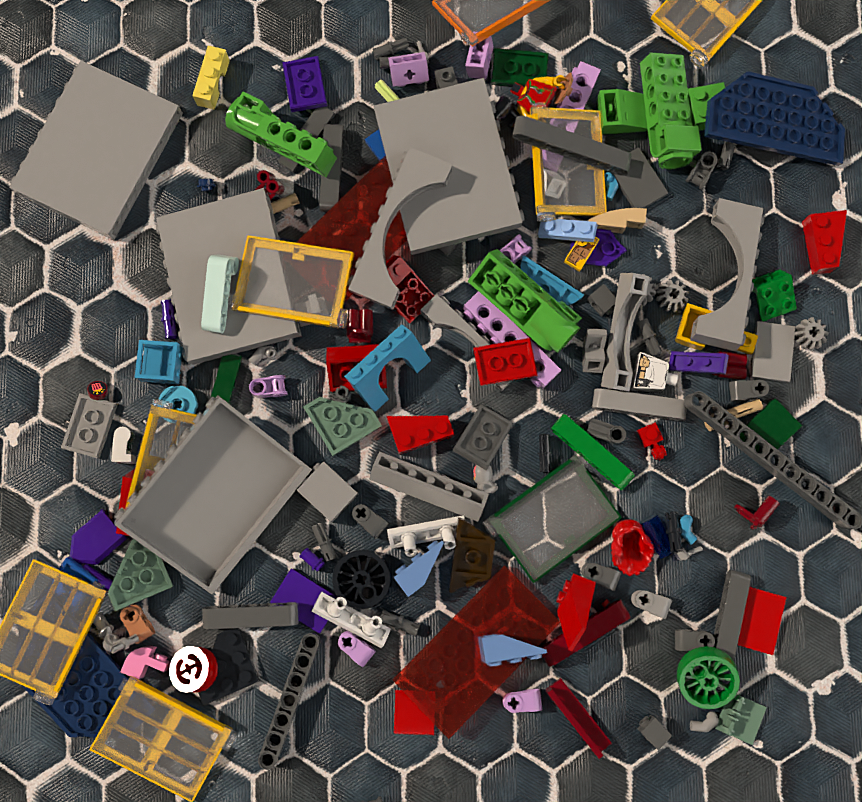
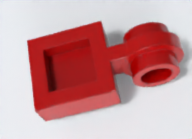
[637,422,667,460]

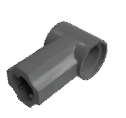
[587,418,626,445]

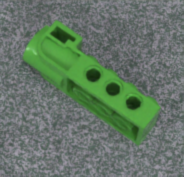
[640,53,701,169]
[225,92,337,177]
[468,249,582,353]

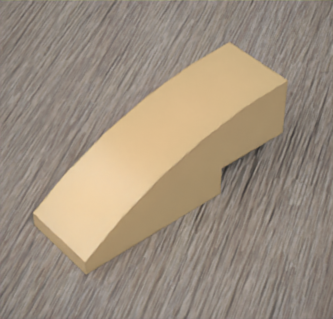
[588,208,647,234]

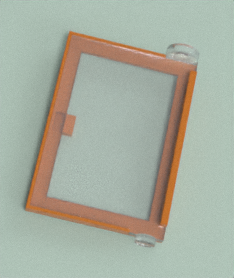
[432,0,550,47]

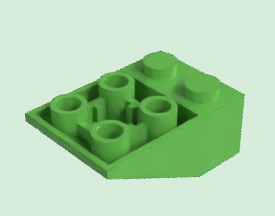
[596,89,648,134]

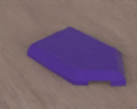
[570,228,627,267]
[70,509,127,565]

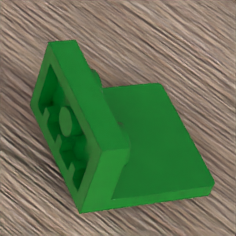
[752,269,797,321]

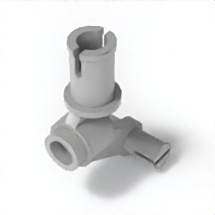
[93,612,139,654]

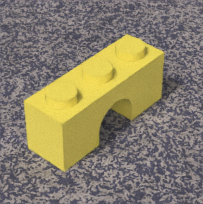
[192,45,230,110]

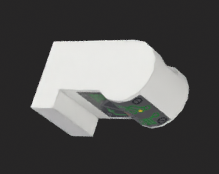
[111,427,136,464]

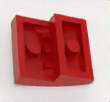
[394,690,435,735]

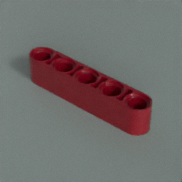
[540,599,631,667]

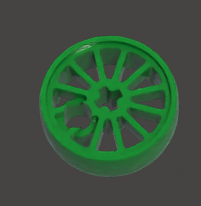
[676,646,740,709]

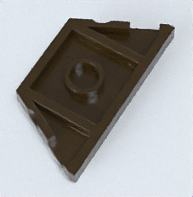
[449,517,495,593]

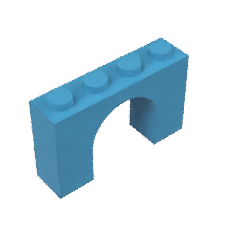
[344,324,431,412]

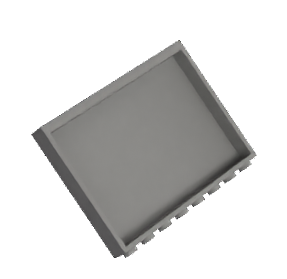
[9,61,183,240]
[374,78,524,255]
[156,188,301,365]
[114,396,312,594]

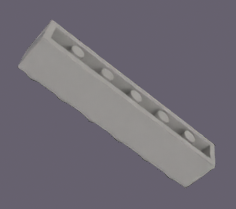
[369,452,489,522]

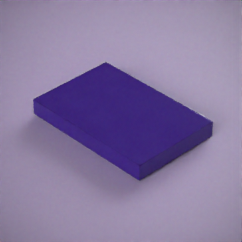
[282,56,327,113]
[270,568,338,634]

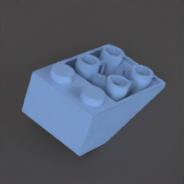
[394,540,444,597]
[478,634,547,666]

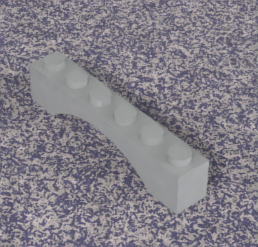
[601,273,649,391]
[421,294,512,392]

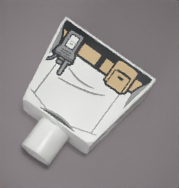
[630,352,678,392]

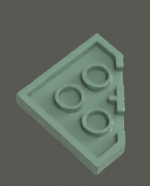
[303,397,382,456]
[108,539,173,611]

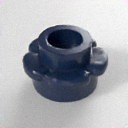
[197,179,216,192]

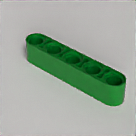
[550,414,635,491]

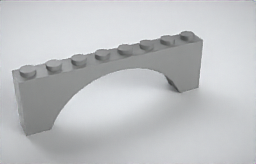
[348,147,454,310]
[690,198,765,351]

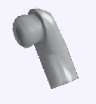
[249,346,276,366]
[690,712,719,732]

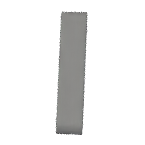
[592,389,687,421]

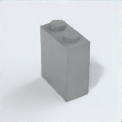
[297,461,359,523]

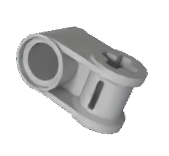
[631,590,672,619]

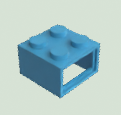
[135,340,183,384]

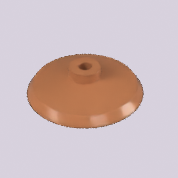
[554,73,573,104]

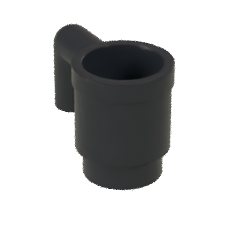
[493,96,520,130]

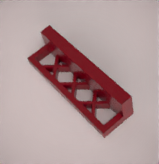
[545,678,611,759]

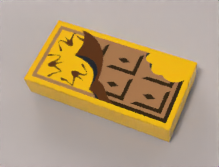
[564,237,600,272]

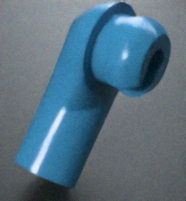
[604,172,618,201]
[679,514,698,545]

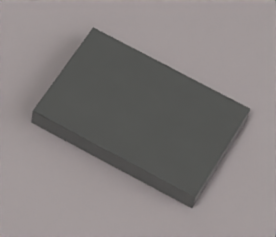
[610,147,668,208]
[453,404,514,470]

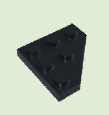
[198,628,260,706]

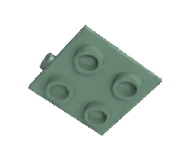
[715,694,767,745]

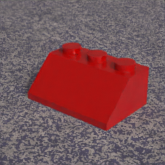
[326,344,387,392]

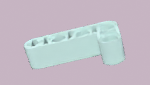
[201,254,239,333]

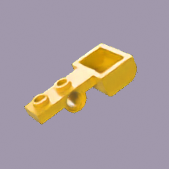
[675,303,758,355]

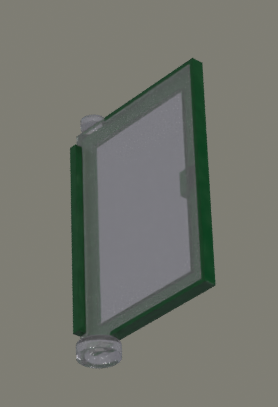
[482,455,622,583]

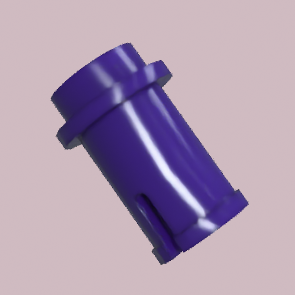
[299,548,325,572]

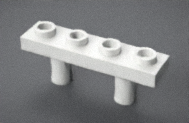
[387,515,465,557]
[312,592,391,648]

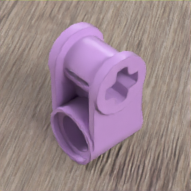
[500,234,532,264]
[249,375,288,398]
[338,631,376,667]
[503,689,542,713]

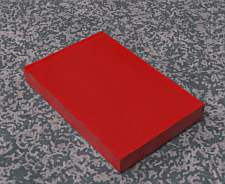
[473,338,537,386]
[737,587,787,655]

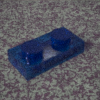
[642,515,671,559]

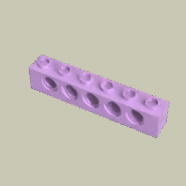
[542,61,601,173]
[463,291,561,388]

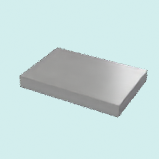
[750,321,795,383]
[61,393,118,459]

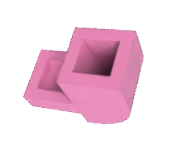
[120,646,171,680]

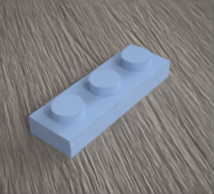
[538,218,598,242]

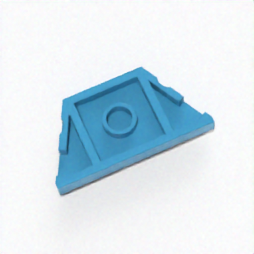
[520,256,584,306]

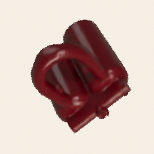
[255,170,285,201]
[346,309,373,345]
[712,352,747,380]
[734,496,780,530]

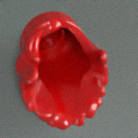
[611,519,654,576]

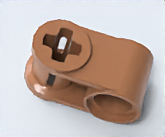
[120,604,155,644]

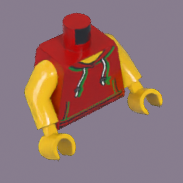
[510,75,567,123]

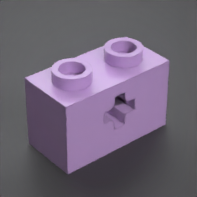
[465,33,493,79]
[388,52,429,87]

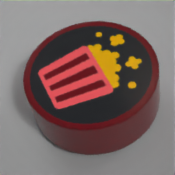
[87,381,108,400]

